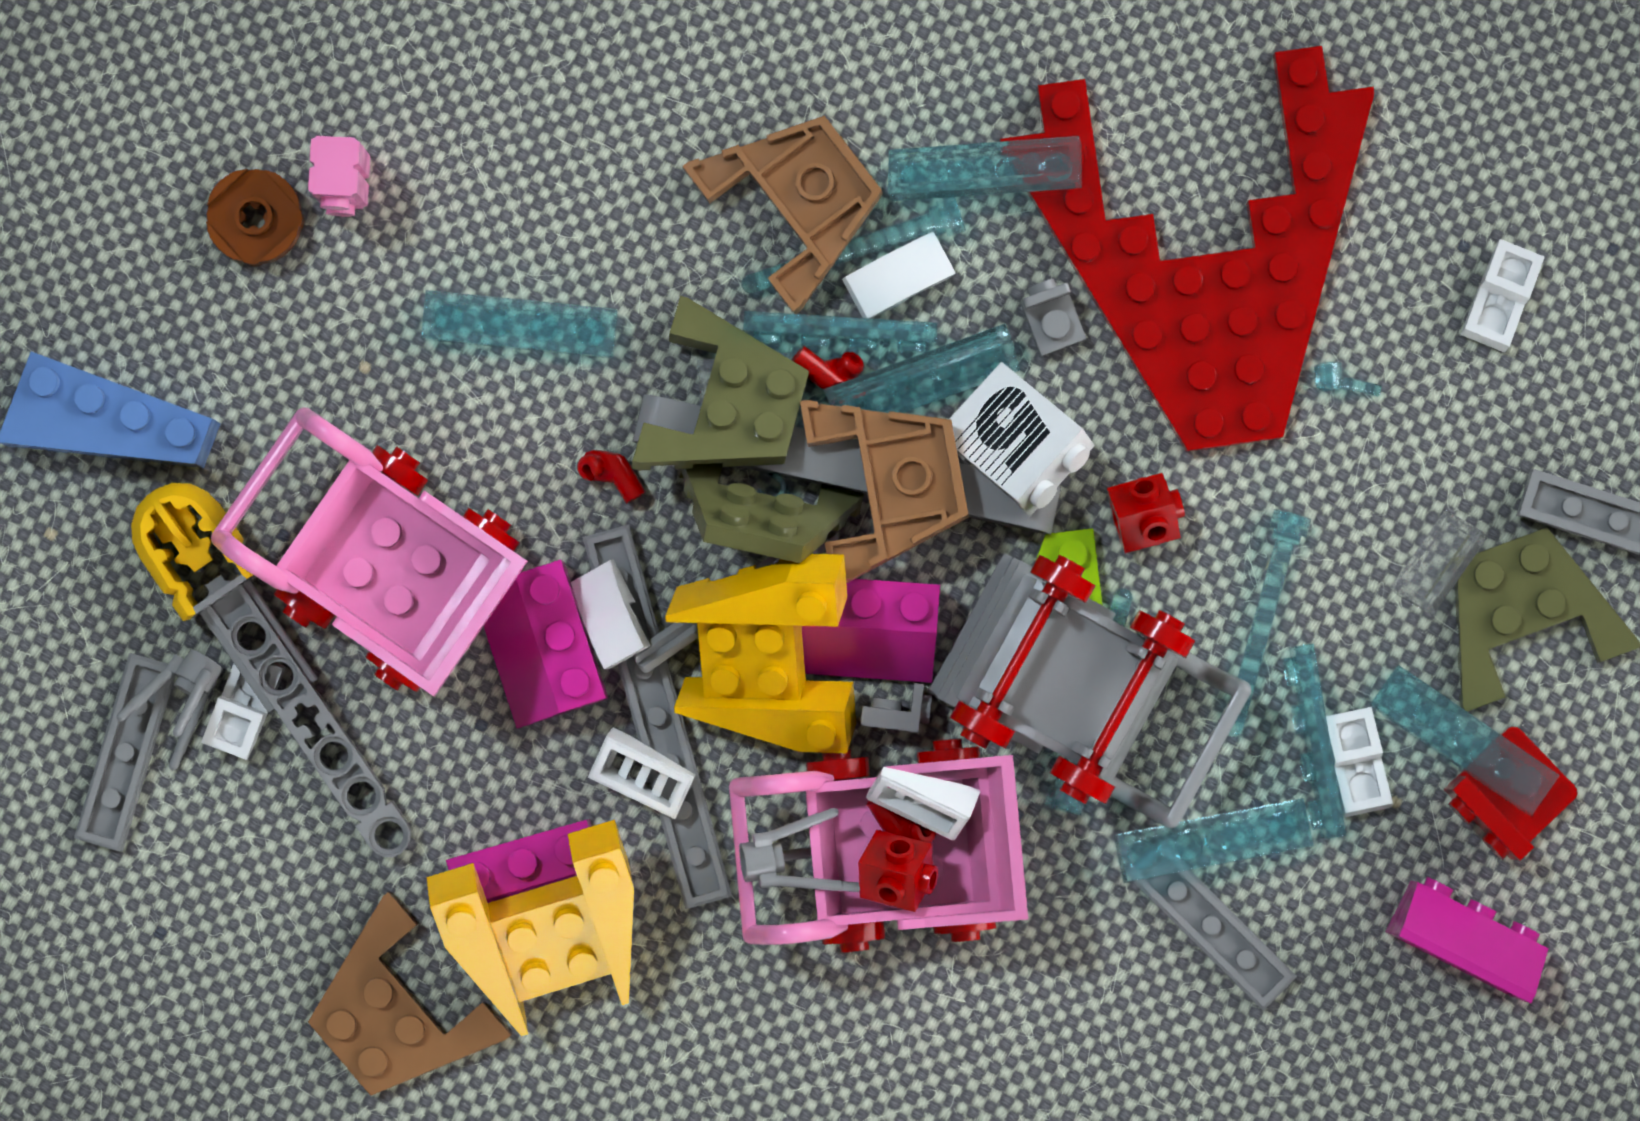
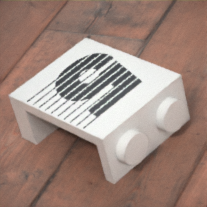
[949,362,1095,517]

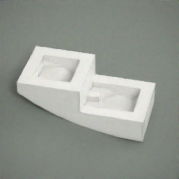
[842,231,956,321]
[1460,239,1544,353]
[571,559,651,669]
[201,662,286,760]
[1324,707,1393,818]

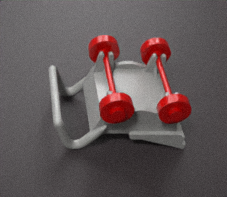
[927,553,1251,828]

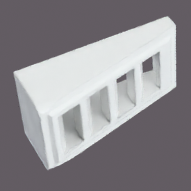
[588,727,696,819]
[866,767,980,841]

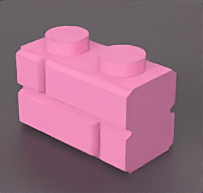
[308,136,370,217]

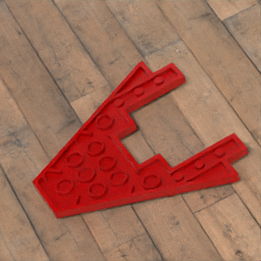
[999,46,1375,452]

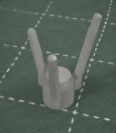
[117,649,223,770]
[739,808,860,892]

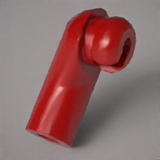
[792,346,864,390]
[577,450,646,504]
[866,801,937,843]

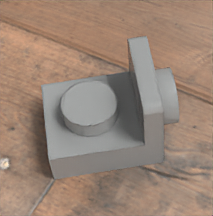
[1021,279,1086,357]
[860,683,932,733]

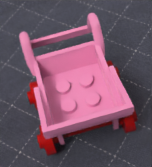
[211,407,528,697]
[729,738,1029,952]

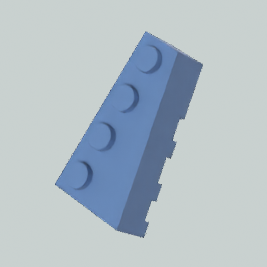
[0,351,221,468]

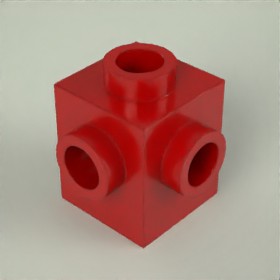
[1107,473,1185,554]
[858,830,938,912]

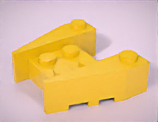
[665,554,856,753]
[426,819,634,1036]

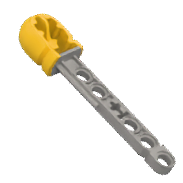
[131,483,411,857]

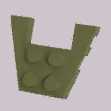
[632,296,809,471]
[677,463,864,563]
[1454,528,1640,713]

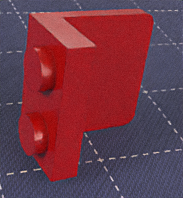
[1443,727,1577,861]

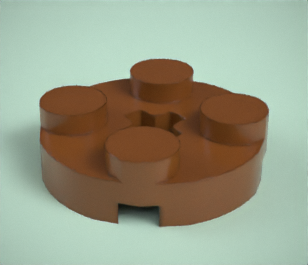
[206,169,305,267]

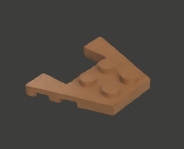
[682,116,883,315]
[800,400,969,584]
[308,891,512,1096]

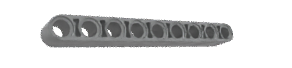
[633,394,1061,534]

